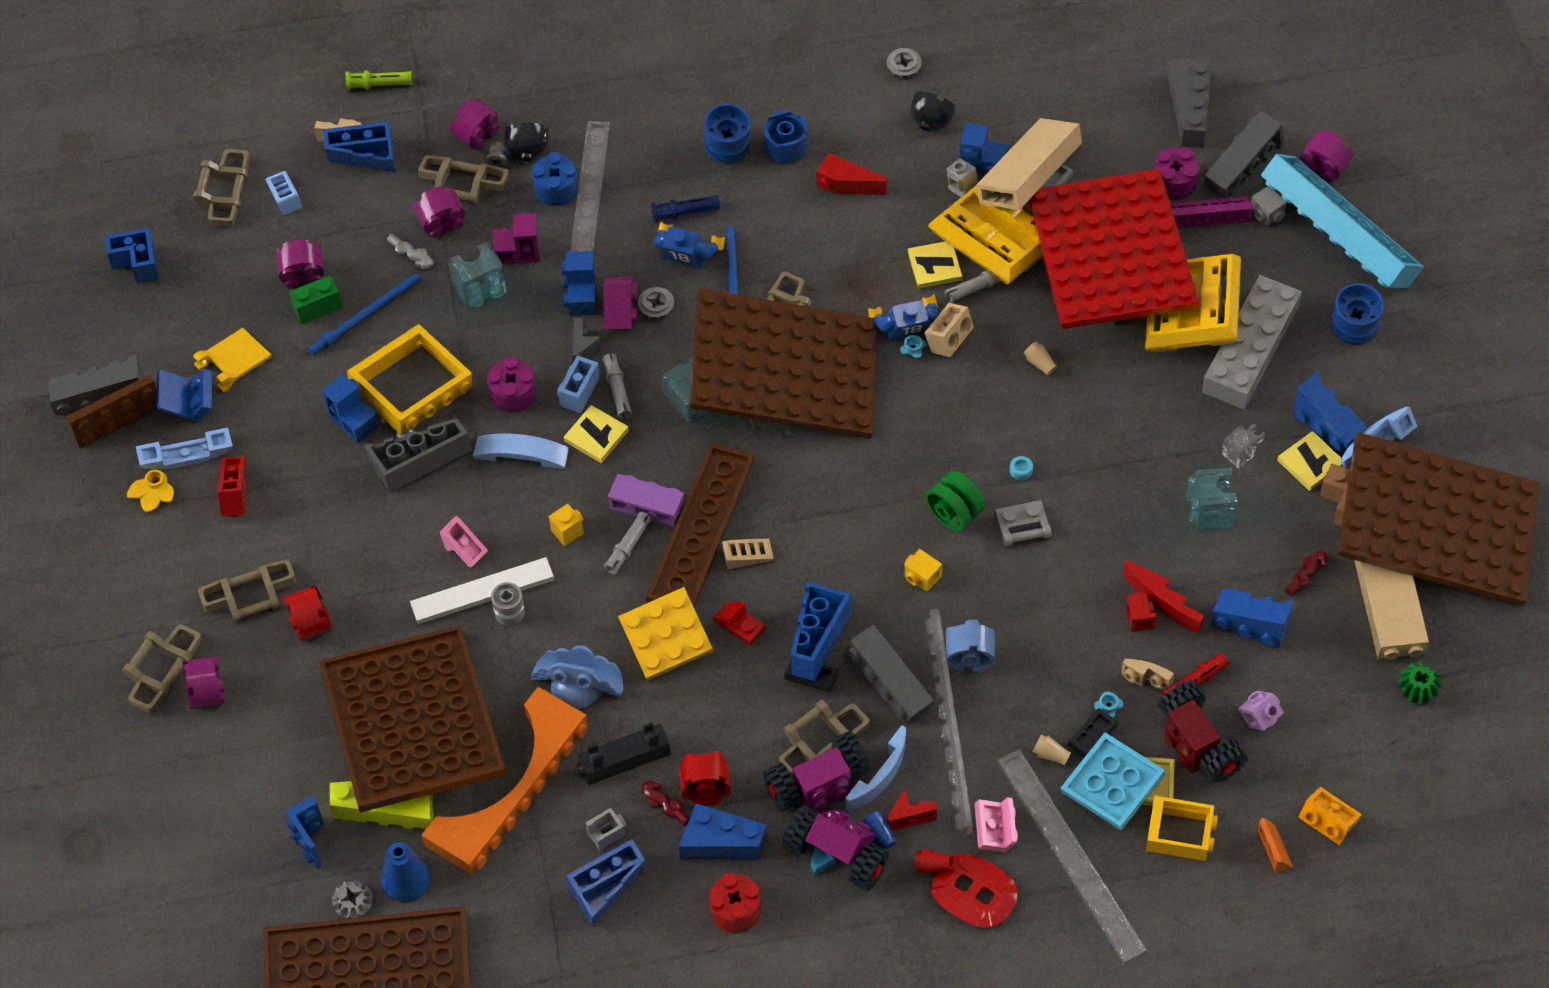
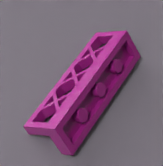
[1170,196,1254,228]

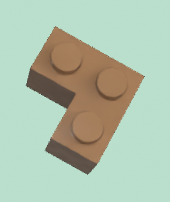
[1320,463,1350,527]

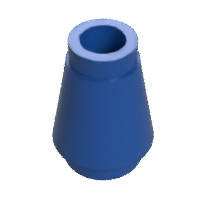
[863,811,896,850]

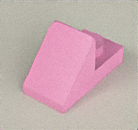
[440,516,488,567]

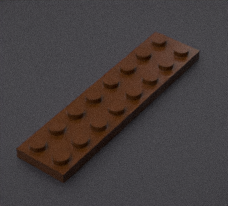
[646,443,755,607]

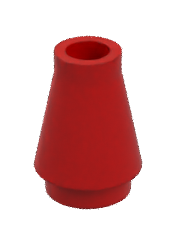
[914,849,953,874]

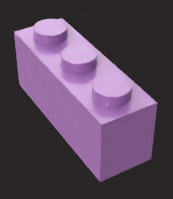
[608,474,685,528]

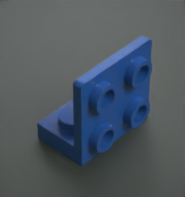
[157,368,212,422]
[286,796,324,869]

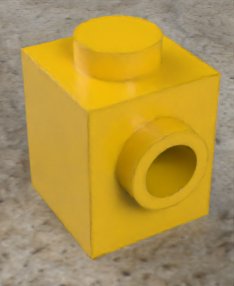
[549,504,584,546]
[904,549,942,592]

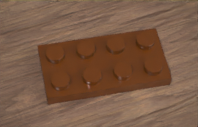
[66,375,157,448]

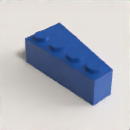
[791,582,852,681]

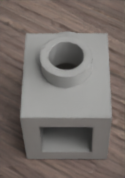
[1251,186,1287,227]

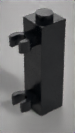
[576,722,671,785]

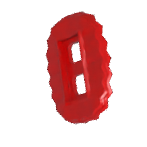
[931,853,1018,928]

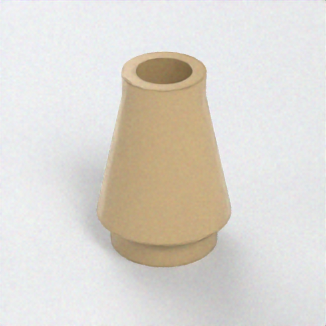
[1024,341,1057,376]
[1032,734,1071,765]

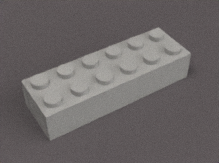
[1202,275,1302,410]

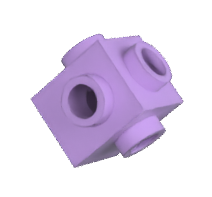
[1238,691,1284,731]

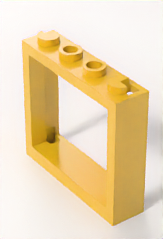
[347,324,472,435]

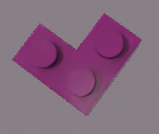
[493,213,540,265]
[603,276,638,329]

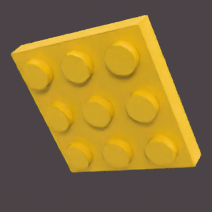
[618,587,714,681]

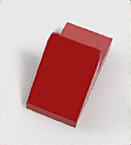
[713,602,765,646]
[888,790,937,831]

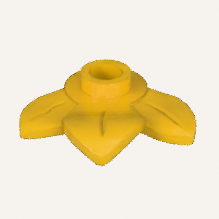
[127,470,174,513]

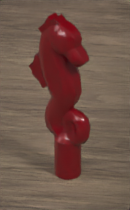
[1285,549,1329,596]
[641,780,690,826]

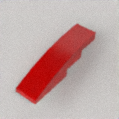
[1123,560,1204,634]

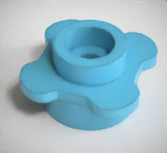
[900,335,927,359]
[1094,692,1123,718]

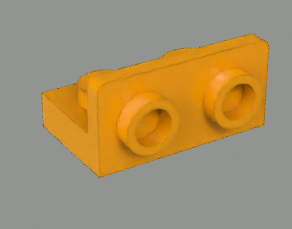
[1299,787,1362,845]

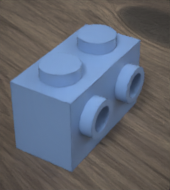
[557,355,600,414]

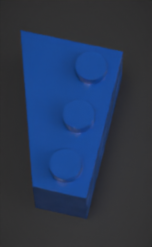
[323,121,396,172]
[1211,588,1294,648]
[679,804,768,860]

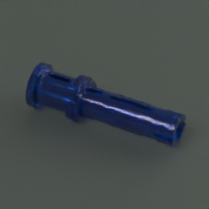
[651,195,720,223]

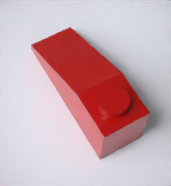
[816,153,888,195]
[217,456,247,517]

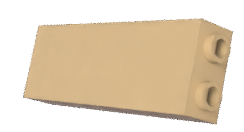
[977,118,1082,210]
[1354,560,1429,660]

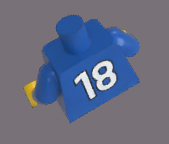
[654,221,725,269]
[868,294,939,341]

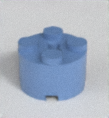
[946,620,995,672]

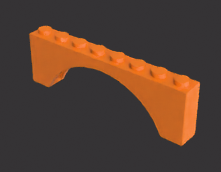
[421,687,588,875]

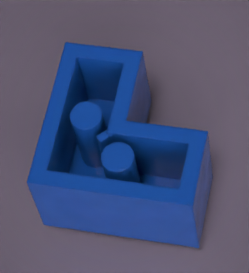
[960,123,1009,175]
[105,228,160,283]
[561,251,597,316]
[322,374,379,443]

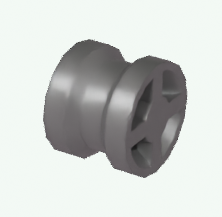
[486,142,511,168]

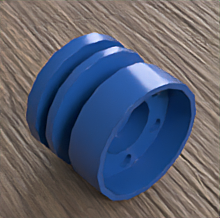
[704,104,751,163]
[1331,283,1384,344]

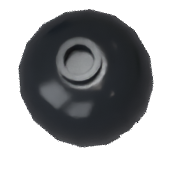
[911,91,956,132]
[504,122,549,161]

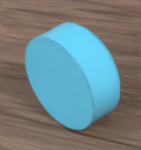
[1010,456,1033,480]

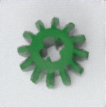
[1399,662,1442,705]

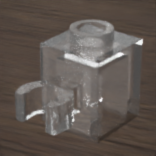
[1222,424,1265,468]

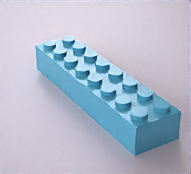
[1261,154,1424,289]

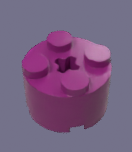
[449,98,499,151]
[1301,130,1353,183]
[1154,148,1199,200]
[413,186,465,238]
[276,239,324,289]
[487,356,536,412]
[182,656,225,710]

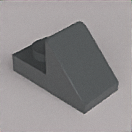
[572,317,602,362]

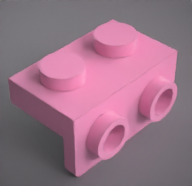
[974,797,1018,853]

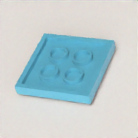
[1060,733,1166,831]

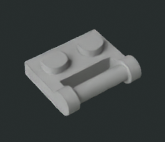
[995,500,1052,547]

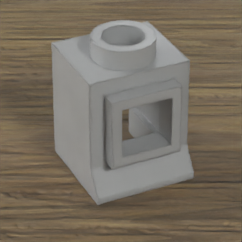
[947,158,978,197]
[585,808,627,852]

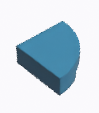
[811,846,836,876]

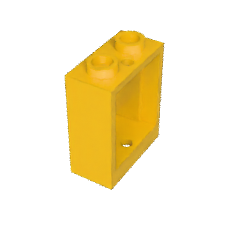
[1146,796,1218,861]

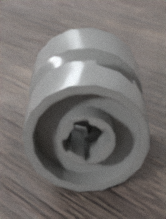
[491,582,525,626]

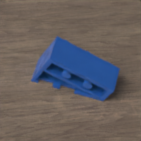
[1293,372,1367,454]
[566,839,645,926]

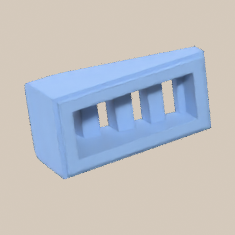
[265,171,302,215]

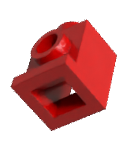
[1126,592,1156,632]

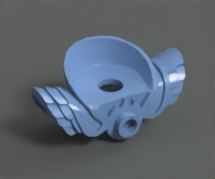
[531,646,623,709]

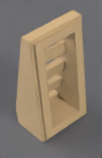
[722,538,774,570]

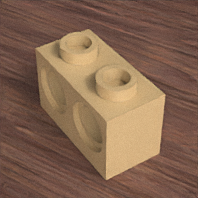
[925,303,974,357]

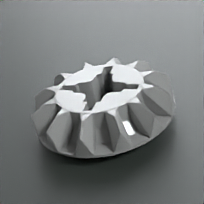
[887,48,922,78]
[638,287,674,319]
[332,879,373,918]

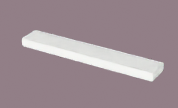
[410,557,554,625]

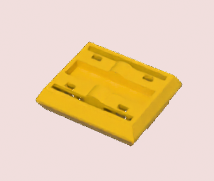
[928,185,1043,285]
[1145,254,1241,353]

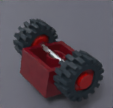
[1158,680,1248,783]

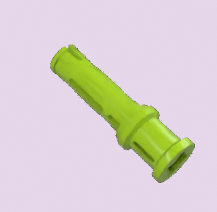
[346,70,412,91]

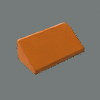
[1257,818,1293,873]

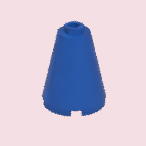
[380,842,431,903]

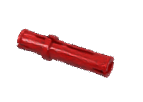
[1161,653,1229,696]

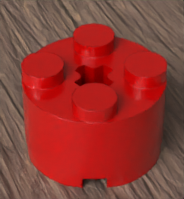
[283,585,332,641]
[679,751,731,806]
[709,873,761,933]

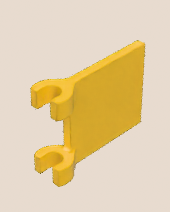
[193,328,271,392]

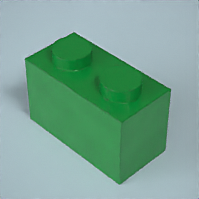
[288,275,342,324]

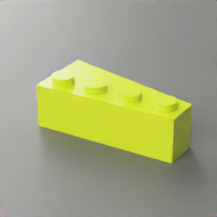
[330,781,433,830]

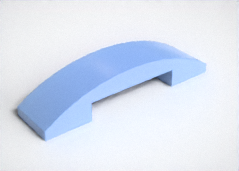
[1341,407,1417,470]
[136,428,233,469]
[473,433,569,469]
[845,726,906,812]

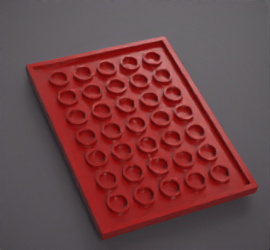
[1028,169,1199,330]

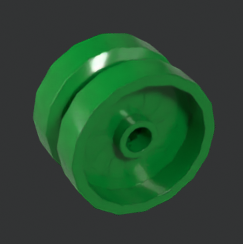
[925,471,986,532]

